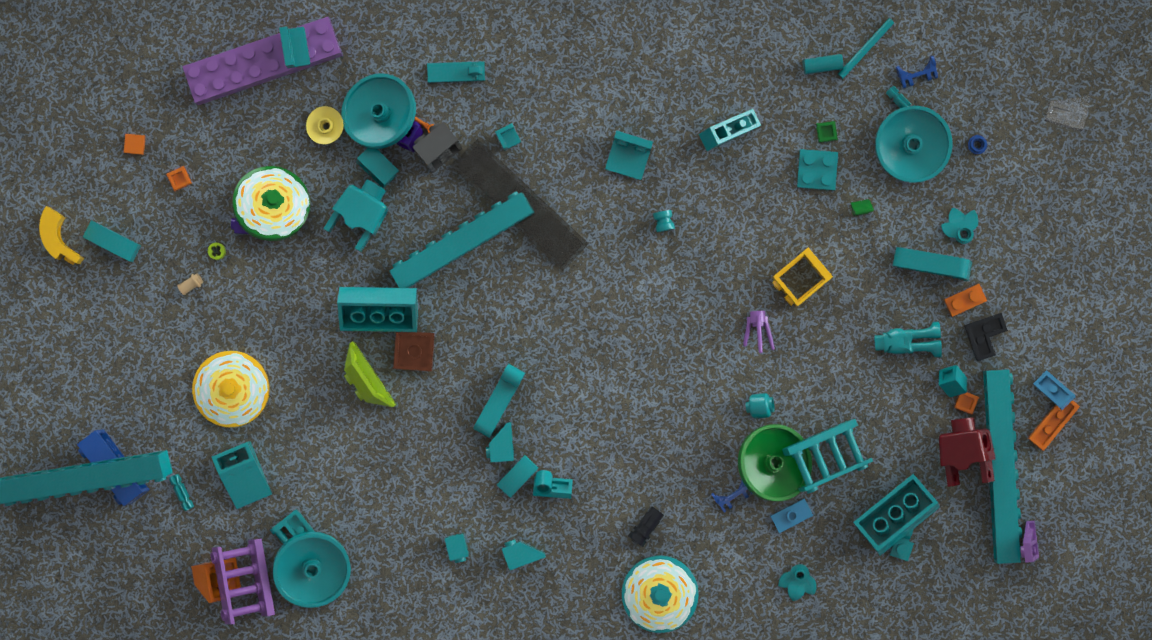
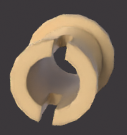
[177,273,203,295]

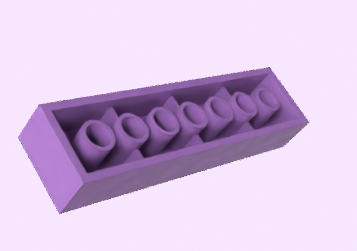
[182,17,343,105]

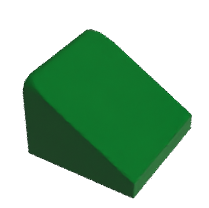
[851,199,874,216]

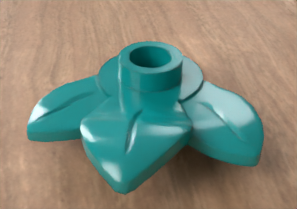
[941,208,979,244]
[778,564,816,601]

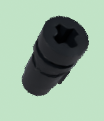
[628,507,664,547]

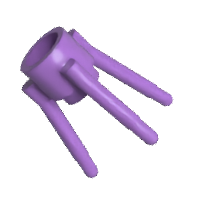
[743,311,775,353]

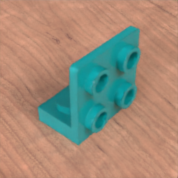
[605,130,653,180]

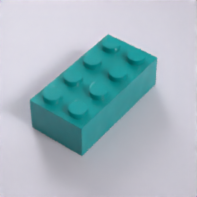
[337,287,418,332]
[853,474,940,556]

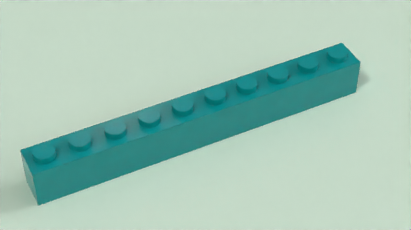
[983,370,1022,564]
[0,450,173,506]

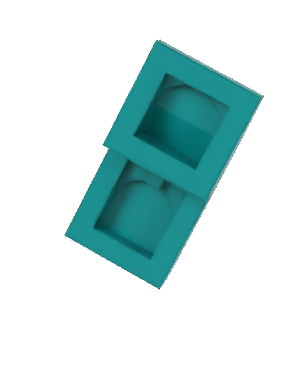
[497,455,538,498]

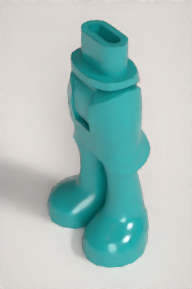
[874,321,942,358]

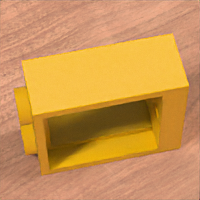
[771,247,833,307]

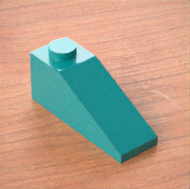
[699,109,761,151]

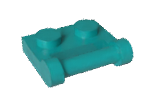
[270,509,315,544]

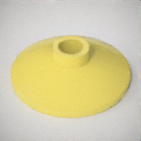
[306,106,344,145]

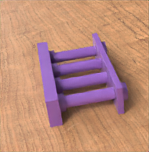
[210,538,275,625]

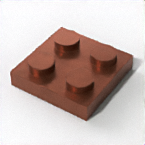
[393,332,435,371]

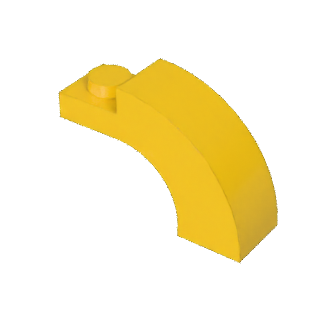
[39,206,84,265]

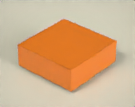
[124,134,146,155]
[166,166,192,191]
[954,392,979,415]

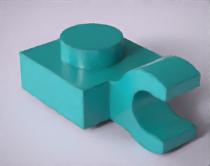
[889,529,914,561]

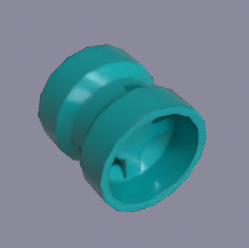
[653,210,675,233]

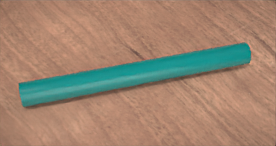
[837,18,894,79]

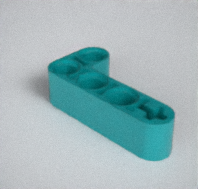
[892,247,972,281]
[473,363,526,438]

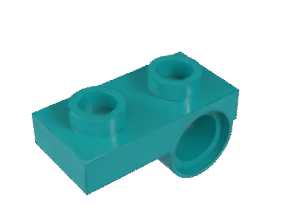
[533,470,573,499]

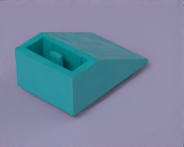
[211,441,272,509]

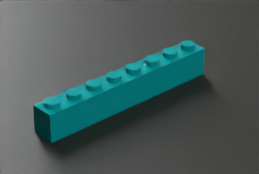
[390,191,535,288]

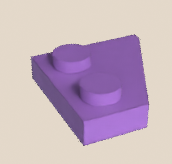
[1021,520,1039,563]

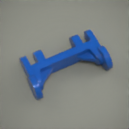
[896,56,938,88]
[711,479,753,512]

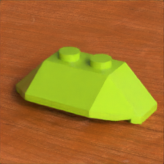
[344,341,397,407]

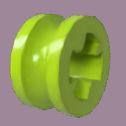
[208,242,226,260]

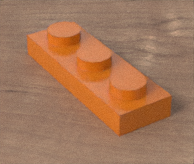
[1027,400,1080,451]

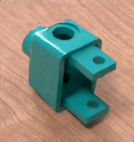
[324,179,388,252]

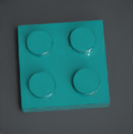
[797,149,838,191]

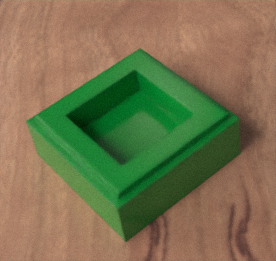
[816,121,838,143]

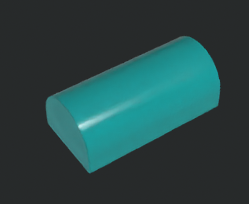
[802,54,843,75]

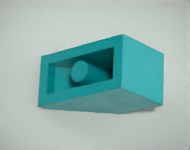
[486,422,514,462]
[502,539,546,571]

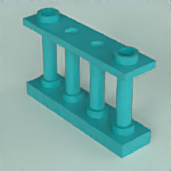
[782,419,873,494]

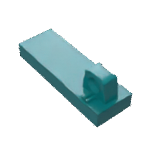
[427,61,485,83]

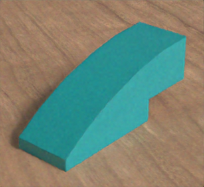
[83,220,141,262]

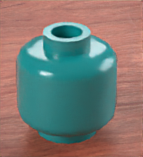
[745,393,775,419]

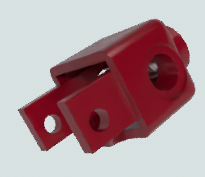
[939,417,996,487]

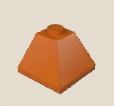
[191,557,241,603]

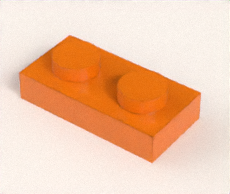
[944,284,987,317]

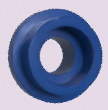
[968,135,987,154]

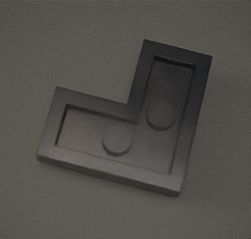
[964,313,1008,361]

